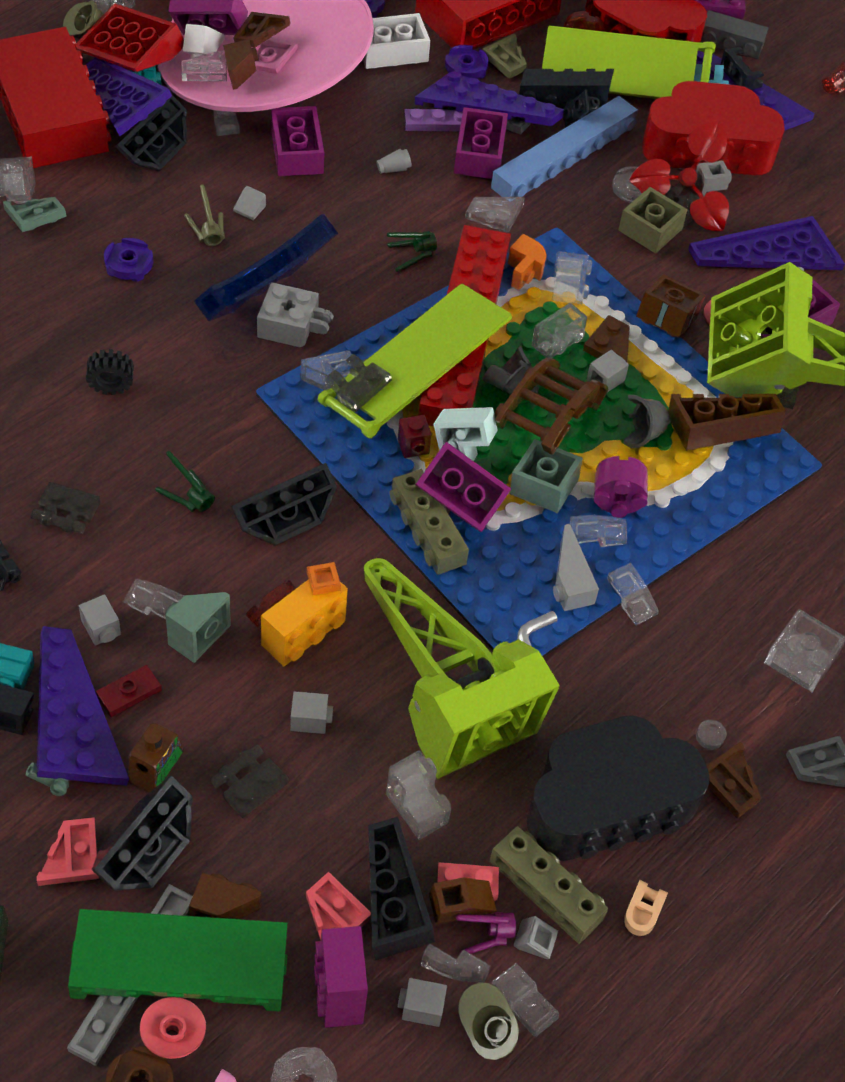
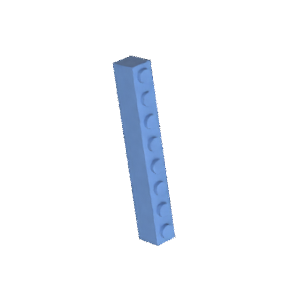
[491,96,638,203]

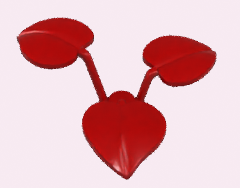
[630,120,729,231]

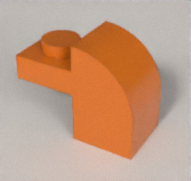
[508,234,546,290]

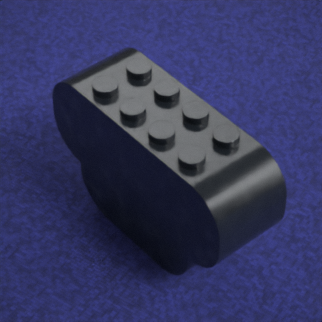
[527,716,709,861]

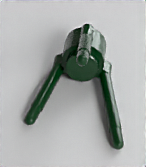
[387,231,437,272]
[155,451,215,512]

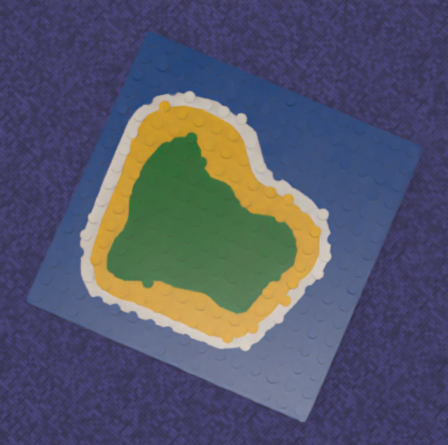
[256,228,822,657]

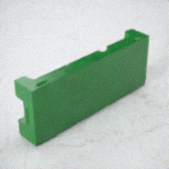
[68,909,288,1012]

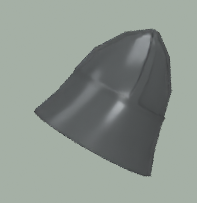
[483,346,539,395]
[623,395,672,448]

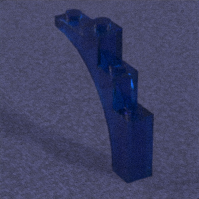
[194,214,339,321]

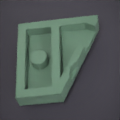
[3,197,67,232]

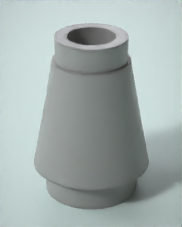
[376,149,412,174]

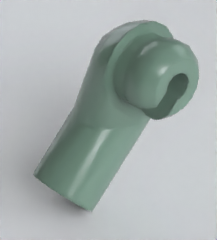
[26,762,69,796]

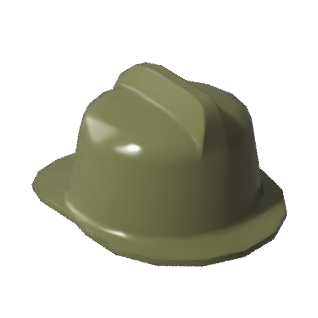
[63,1,104,35]
[459,982,519,1060]

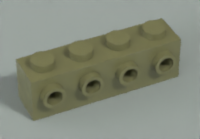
[389,469,469,575]
[489,826,608,944]

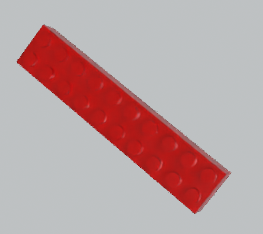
[418,225,511,427]

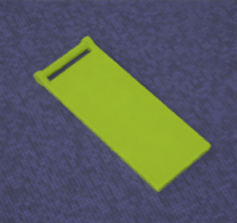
[542,26,716,99]
[318,284,512,438]

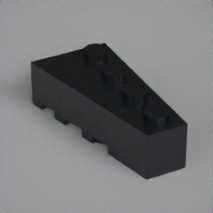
[519,69,614,113]
[368,816,435,960]

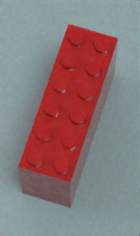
[415,0,561,50]
[0,27,111,169]

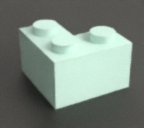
[433,407,498,461]

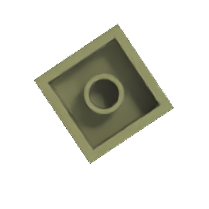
[619,187,688,254]

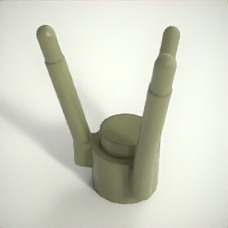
[184,184,225,246]

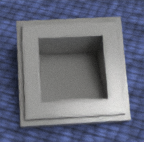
[233,186,266,220]
[514,916,558,959]

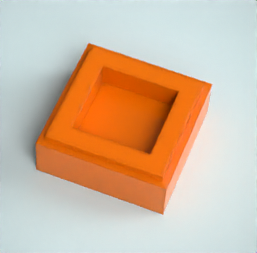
[307,562,341,595]

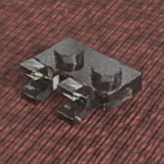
[328,354,392,412]

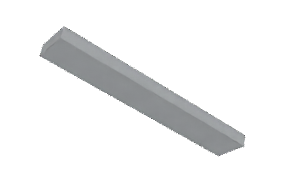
[67,884,193,1066]

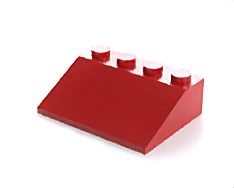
[76,3,184,72]

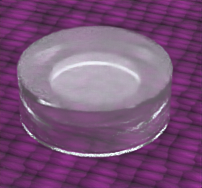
[696,720,726,749]

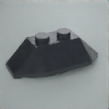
[116,95,187,171]
[231,463,337,546]
[92,776,193,891]

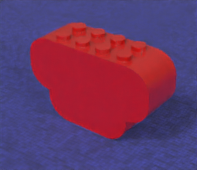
[585,0,707,43]
[642,81,785,175]

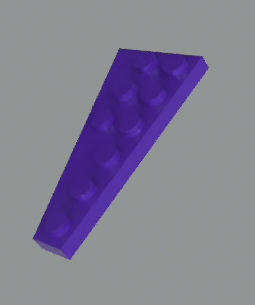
[696,51,815,131]
[86,57,172,136]
[415,72,564,126]
[688,216,845,270]
[37,626,129,786]

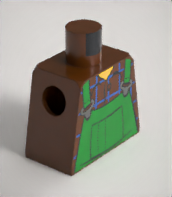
[128,723,184,793]

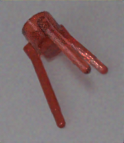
[822,62,845,95]

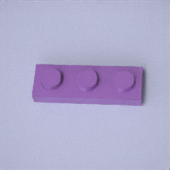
[404,109,463,131]

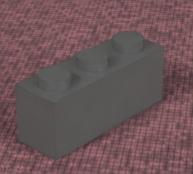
[701,10,769,59]

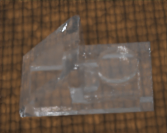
[301,350,353,390]

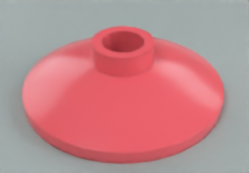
[140,997,206,1059]

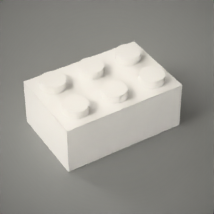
[362,13,430,69]

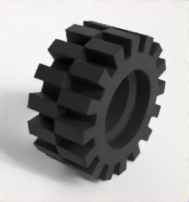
[86,349,134,395]

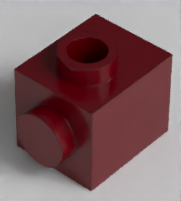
[398,414,432,458]

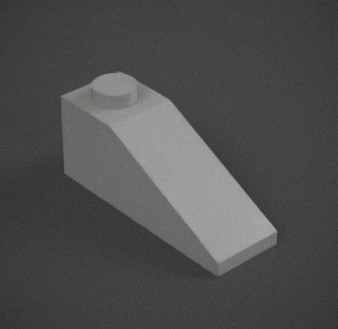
[553,524,599,611]

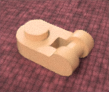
[624,880,668,936]

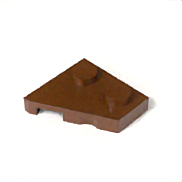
[233,12,291,48]
[583,315,630,362]
[707,742,761,819]

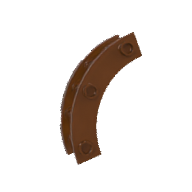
[495,357,609,455]

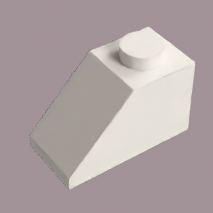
[183,24,225,60]

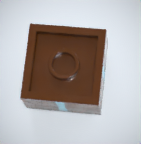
[636,274,706,337]

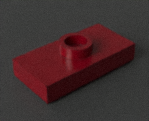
[96,665,162,717]

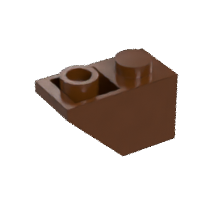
[189,873,262,919]
[429,877,497,924]

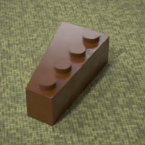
[668,394,786,451]

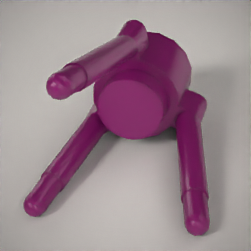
[456,912,516,956]

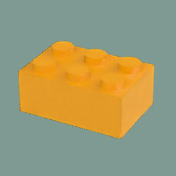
[261,580,348,666]

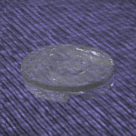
[612,166,642,203]

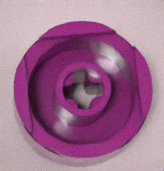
[594,456,648,518]

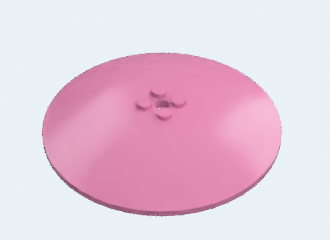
[157,0,374,112]

